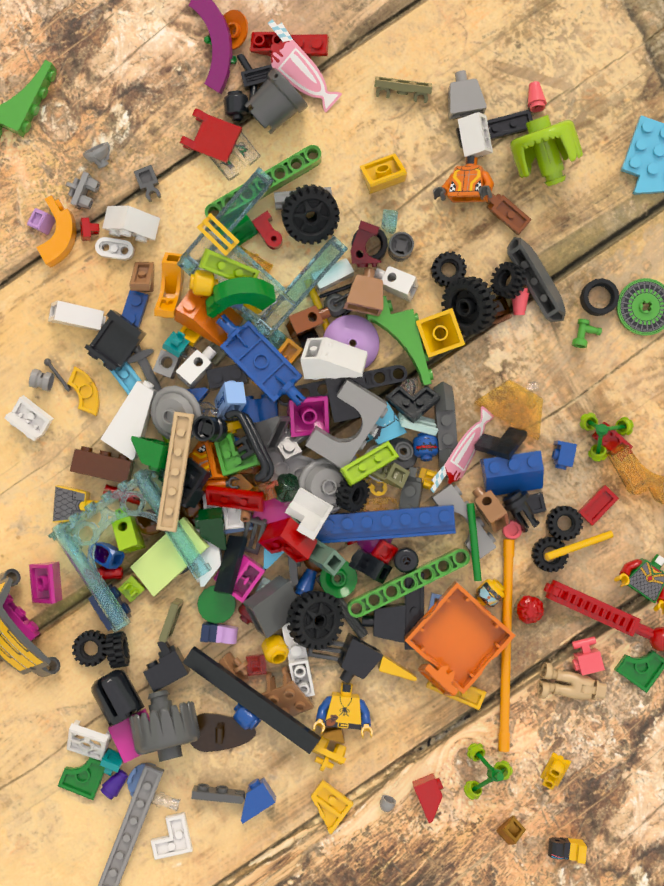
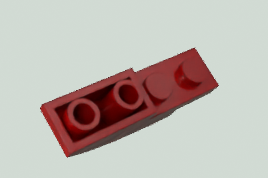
[250,32,329,59]

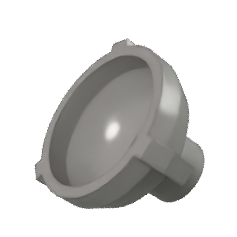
[83,142,110,169]

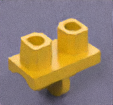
[312,736,346,772]
[540,752,571,790]

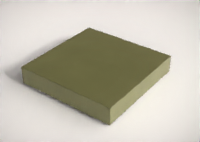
[159,598,184,643]

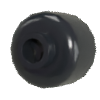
[223,90,249,121]
[393,547,419,573]

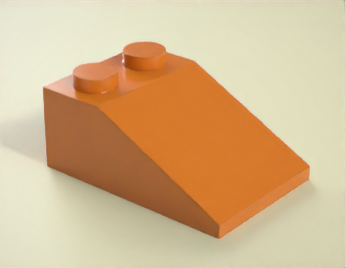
[174,289,243,346]

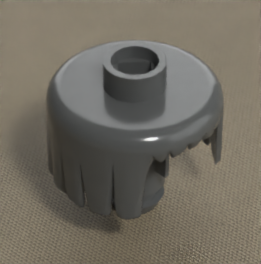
[129,690,200,762]

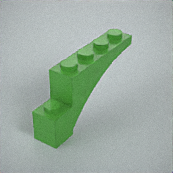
[0,60,57,137]
[366,296,434,387]

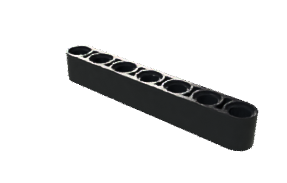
[277,365,407,407]

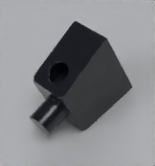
[362,603,406,643]
[338,633,384,684]

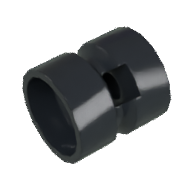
[192,416,228,442]

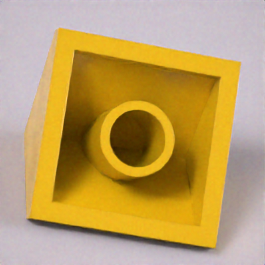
[360,153,407,194]
[416,308,465,358]

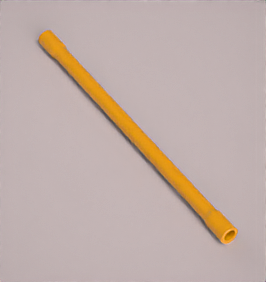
[498,539,515,752]

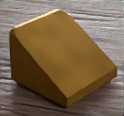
[323,727,345,744]
[496,815,526,845]

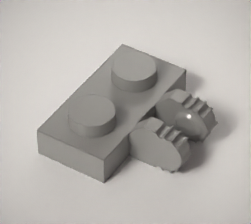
[276,427,309,462]

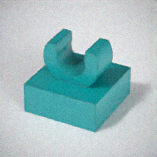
[162,331,190,358]
[100,748,123,776]

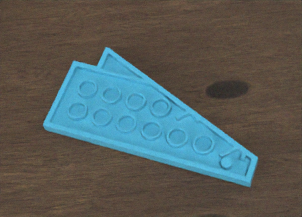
[620,115,664,195]

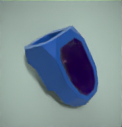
[90,542,125,569]

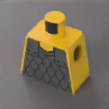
[53,485,100,523]

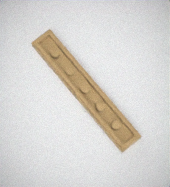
[156,411,195,532]

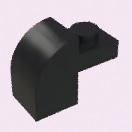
[349,549,393,584]

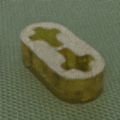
[363,497,399,511]

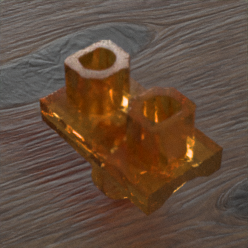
[252,470,279,501]

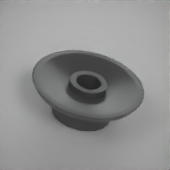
[389,437,417,470]

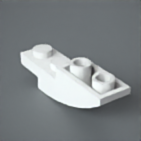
[282,622,315,697]

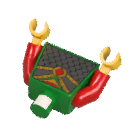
[614,554,664,615]

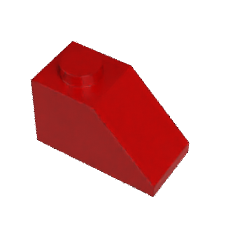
[412,773,444,823]

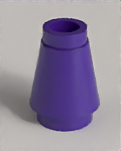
[100,769,128,800]

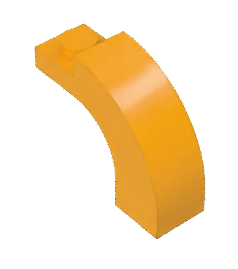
[36,195,77,268]
[154,252,184,318]

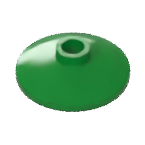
[320,561,358,598]

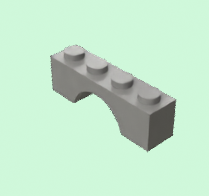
[431,484,496,559]

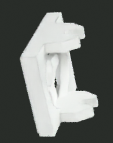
[67,720,111,761]

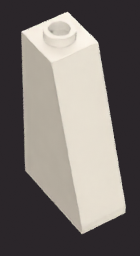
[101,380,158,461]

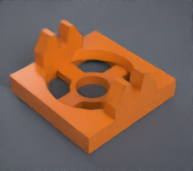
[418,664,459,696]

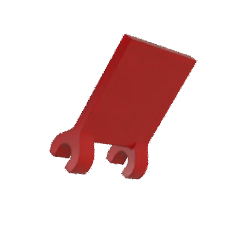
[179,108,242,163]

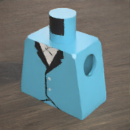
[365,402,407,445]

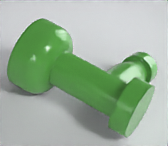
[572,319,602,348]

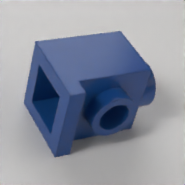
[552,441,577,470]

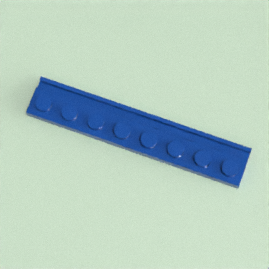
[299,505,456,543]

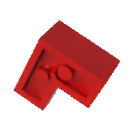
[258,517,317,562]

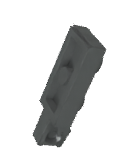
[399,466,423,509]

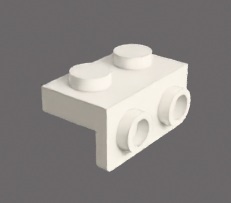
[4,395,54,441]

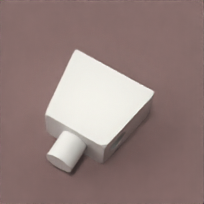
[374,266,419,302]
[176,346,217,389]

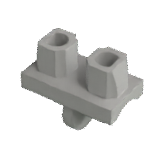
[65,171,100,210]

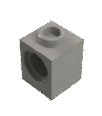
[153,350,182,379]

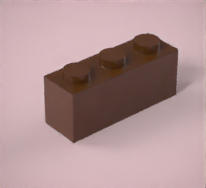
[70,446,135,484]

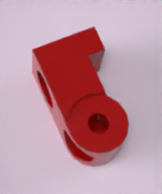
[252,210,283,250]

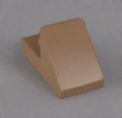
[129,262,154,292]

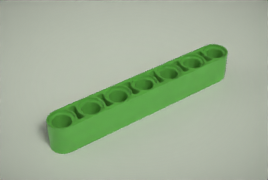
[205,145,321,225]
[347,548,470,618]

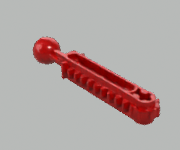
[544,579,664,651]

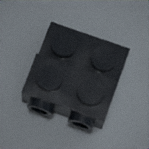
[162,456,212,509]

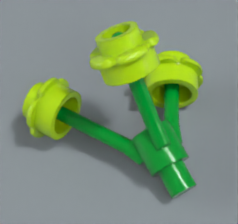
[580,412,634,462]
[464,743,513,800]

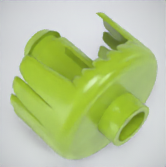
[510,115,583,186]

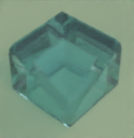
[381,209,398,234]

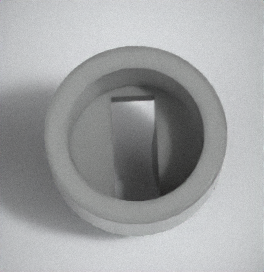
[380,795,396,812]

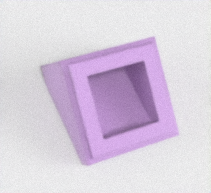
[27,208,56,235]

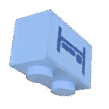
[214,380,246,421]

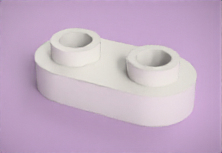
[95,237,135,261]

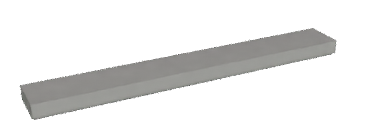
[98,762,164,886]

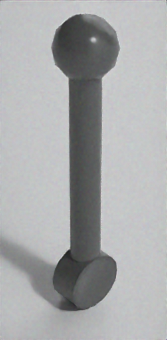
[44,358,71,392]

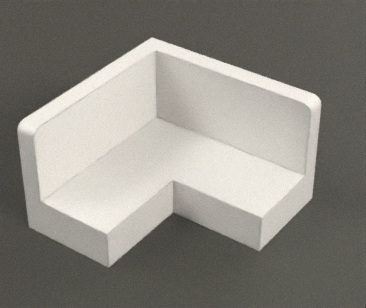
[285,488,334,540]

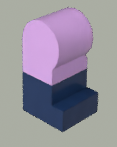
[200,621,238,644]

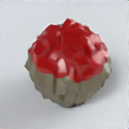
[514,594,545,625]

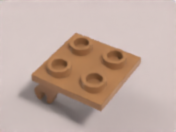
[261,666,314,716]

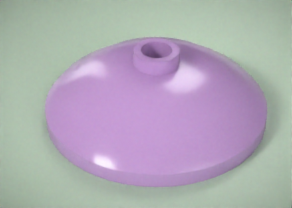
[323,315,379,369]

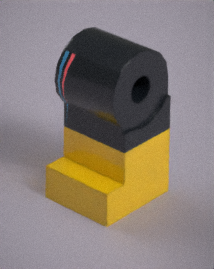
[548,837,587,864]

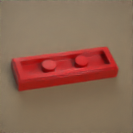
[205,485,265,512]

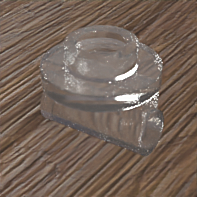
[401,378,418,396]

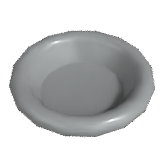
[150,385,202,440]
[297,457,344,514]

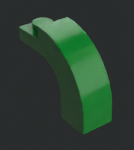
[205,277,276,318]

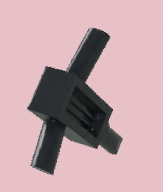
[237,54,272,100]

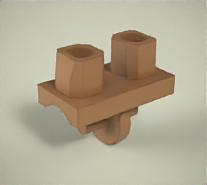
[219,652,249,683]

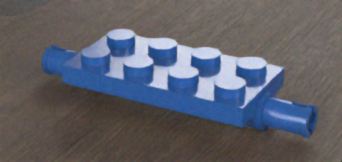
[216,314,306,407]

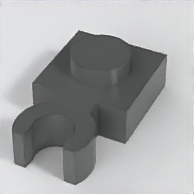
[134,165,161,202]

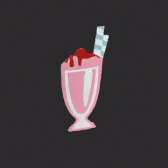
[268,19,342,112]
[430,406,494,493]

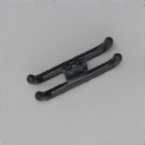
[224,410,275,483]

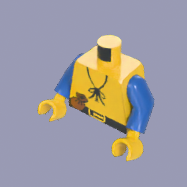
[312,682,373,739]

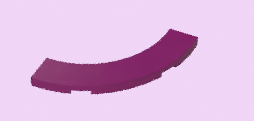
[188,0,232,95]

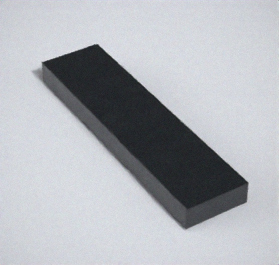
[456,109,533,148]
[404,572,424,650]

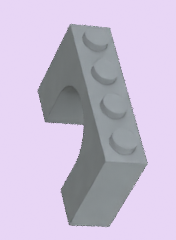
[305,377,388,468]

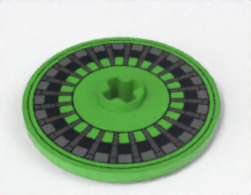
[616,278,664,336]

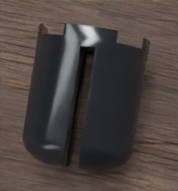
[91,670,145,726]

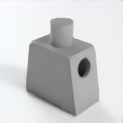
[448,70,487,120]

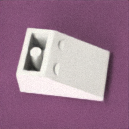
[300,337,368,380]

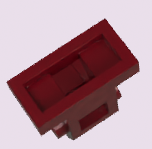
[351,220,382,268]

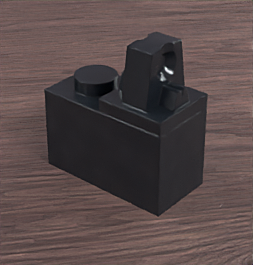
[143,641,191,692]

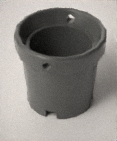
[244,68,308,134]

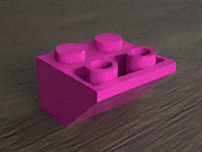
[213,553,266,603]

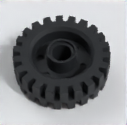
[281,184,340,245]
[441,276,497,336]
[287,591,344,650]

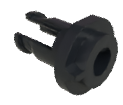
[502,489,540,533]

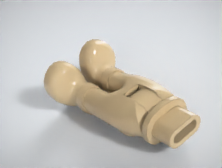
[537,662,607,700]

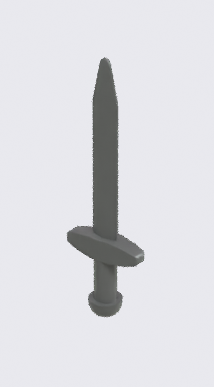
[127,345,162,391]

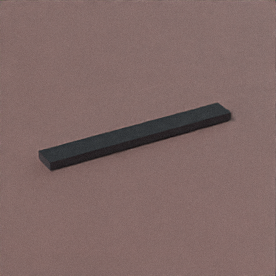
[183,646,321,754]

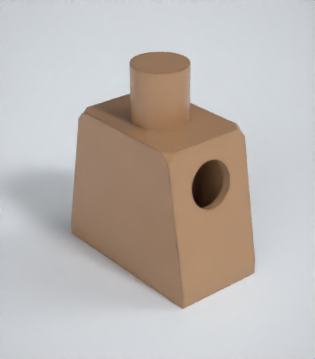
[343,267,383,316]
[472,486,510,533]

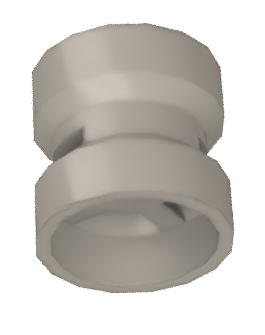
[29,369,54,392]

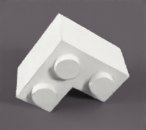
[102,206,160,243]

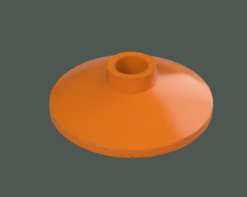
[224,10,248,50]

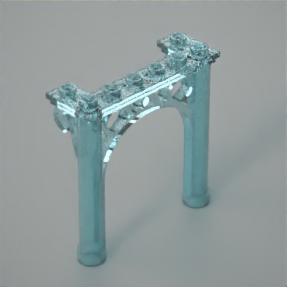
[48,469,212,633]

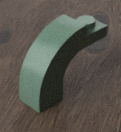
[291,517,346,576]

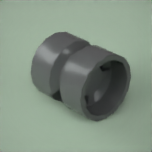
[388,232,414,262]

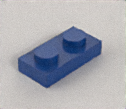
[122,291,149,328]

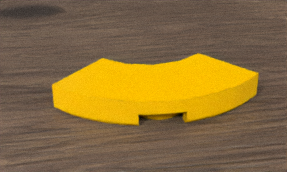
[67,366,100,416]

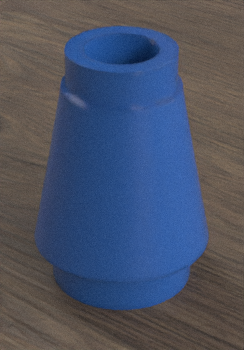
[294,569,317,596]

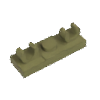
[374,76,432,103]

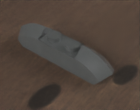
[507,237,566,322]
[433,382,458,478]

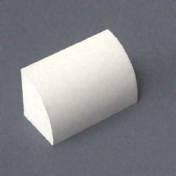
[458,112,493,157]
[311,258,354,292]

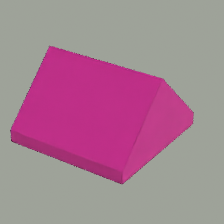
[287,395,329,437]
[29,562,62,604]

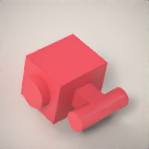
[572,636,605,676]

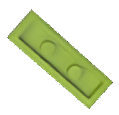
[198,248,260,279]
[340,441,399,487]

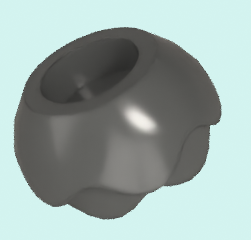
[324,293,347,317]

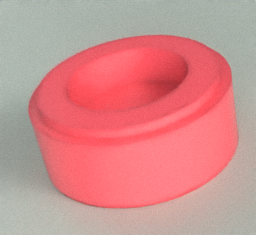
[502,520,522,540]

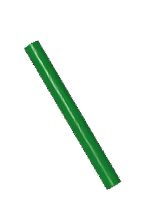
[467,503,482,581]

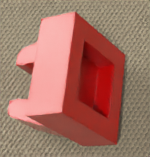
[80,217,100,241]

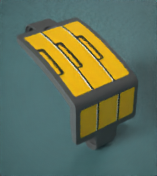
[0,569,60,677]

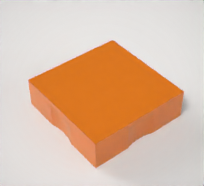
[404,581,516,694]

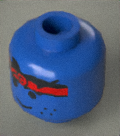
[413,433,438,462]

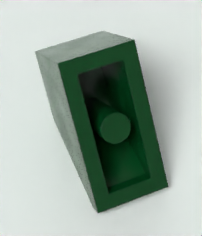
[195,507,226,550]

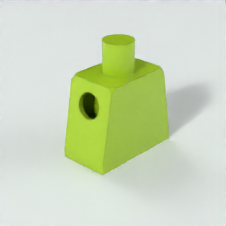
[112,507,146,554]

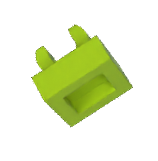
[118,575,146,602]

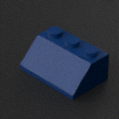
[480,451,544,496]

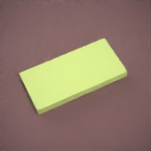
[130,517,210,597]

